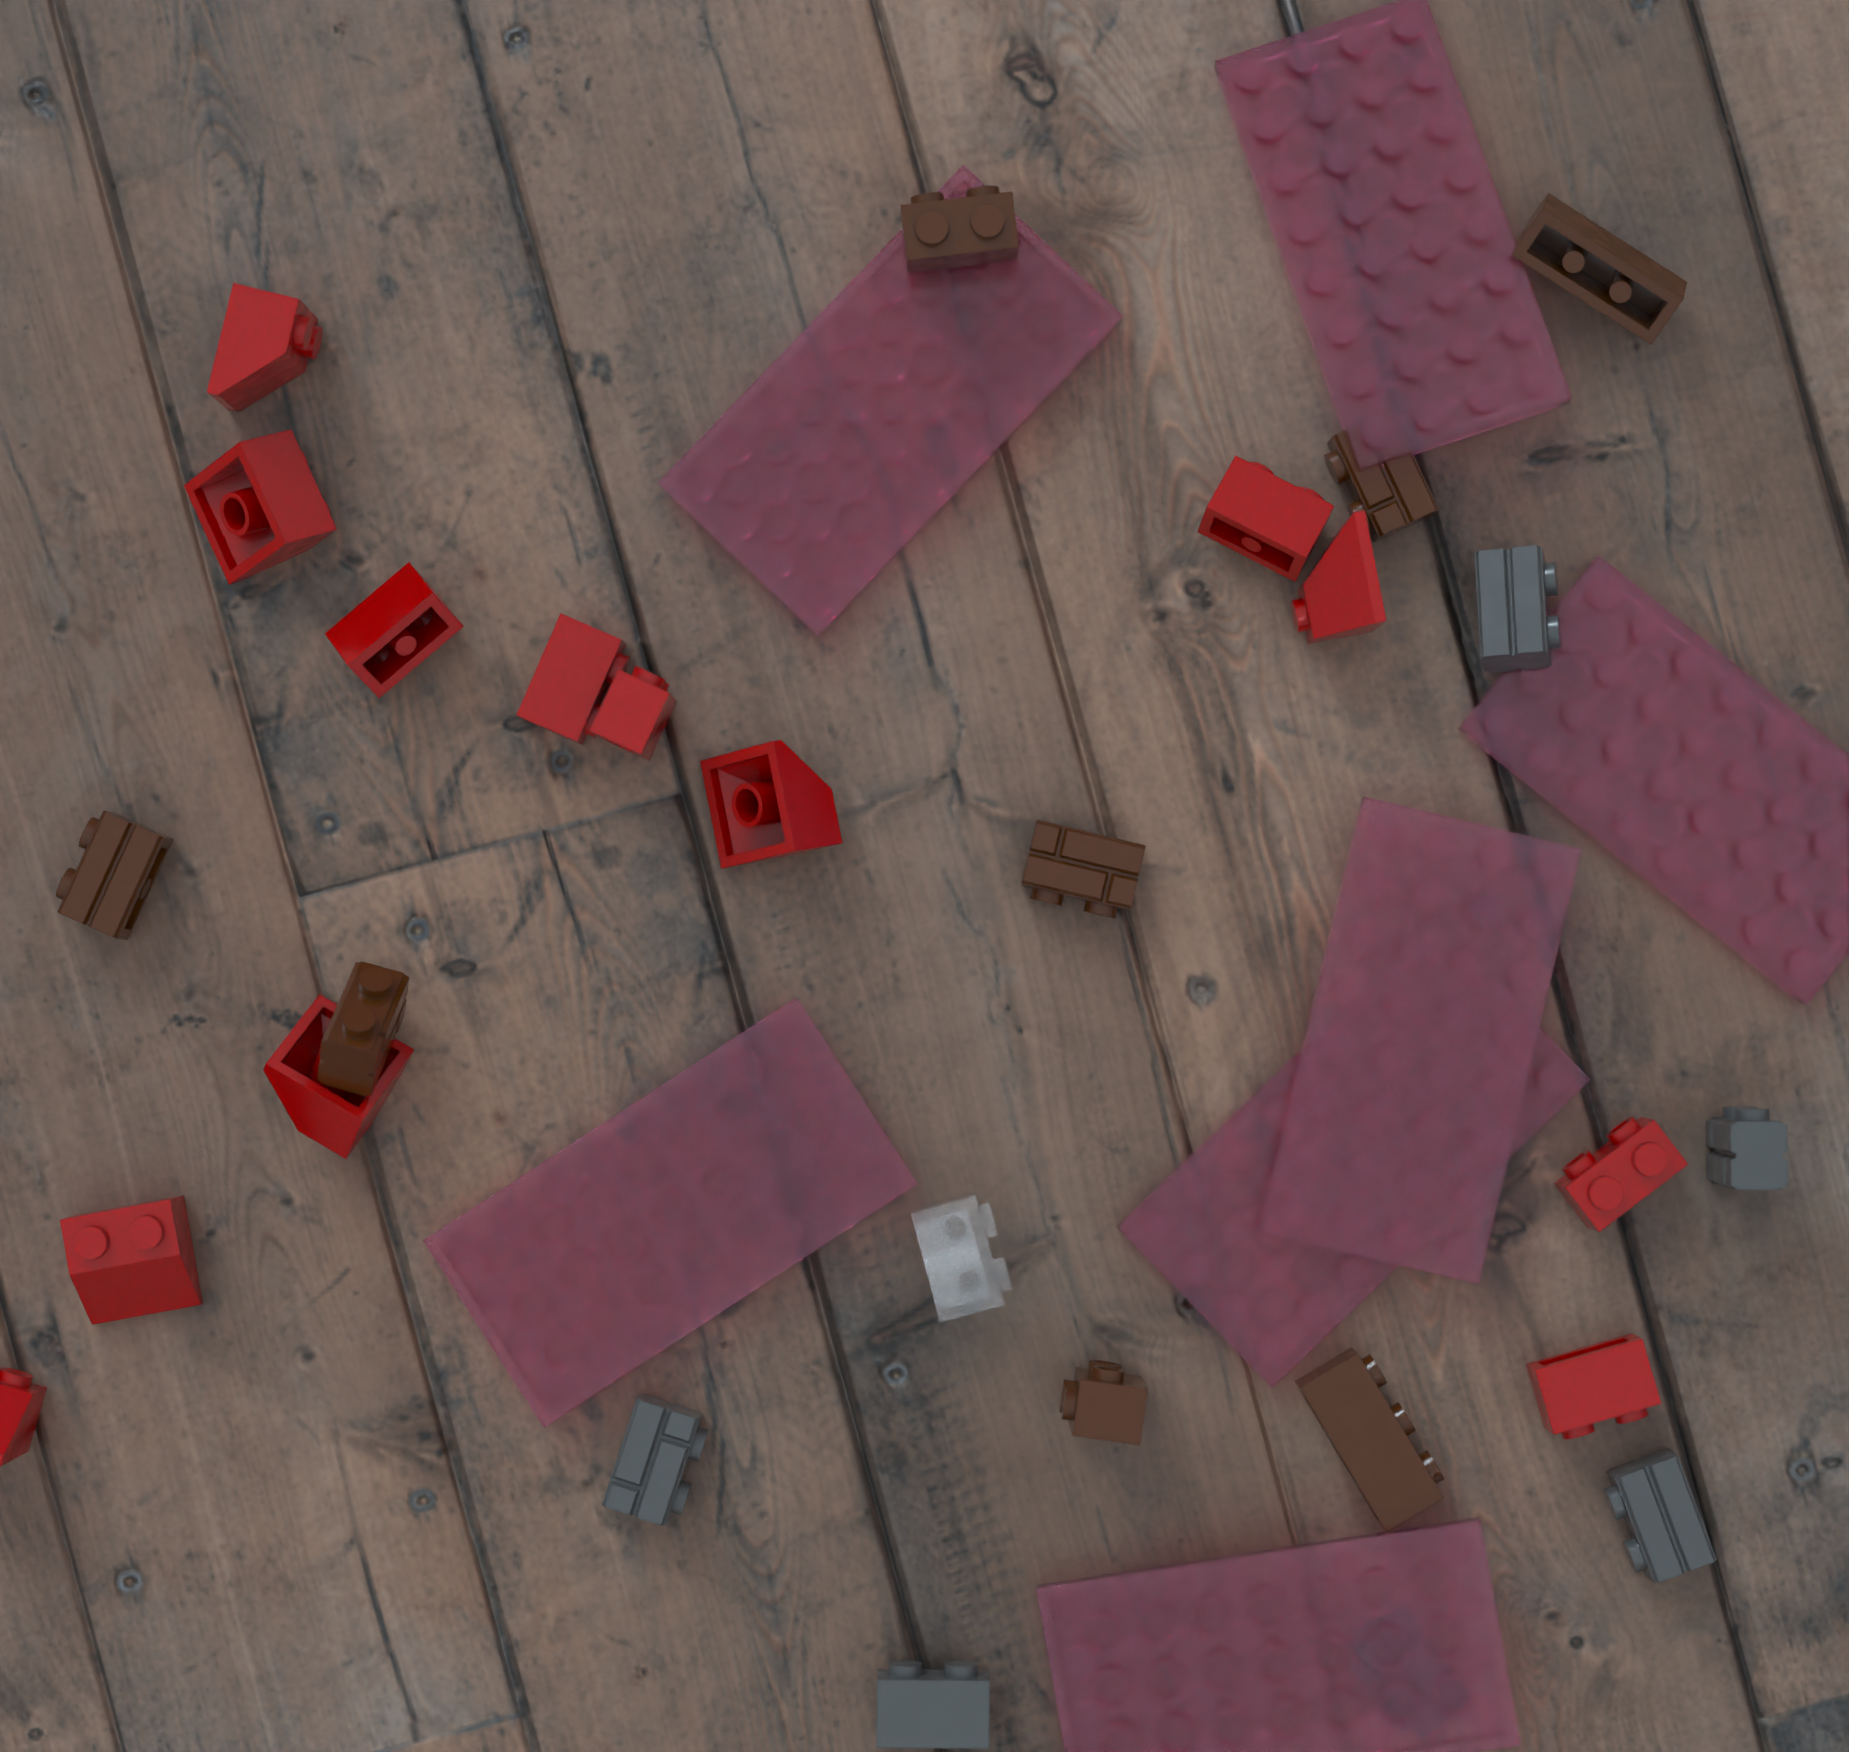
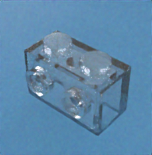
[911,1193,1012,1322]

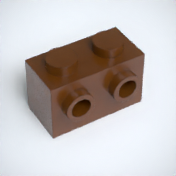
[901,186,1019,273]
[1059,1360,1148,1445]

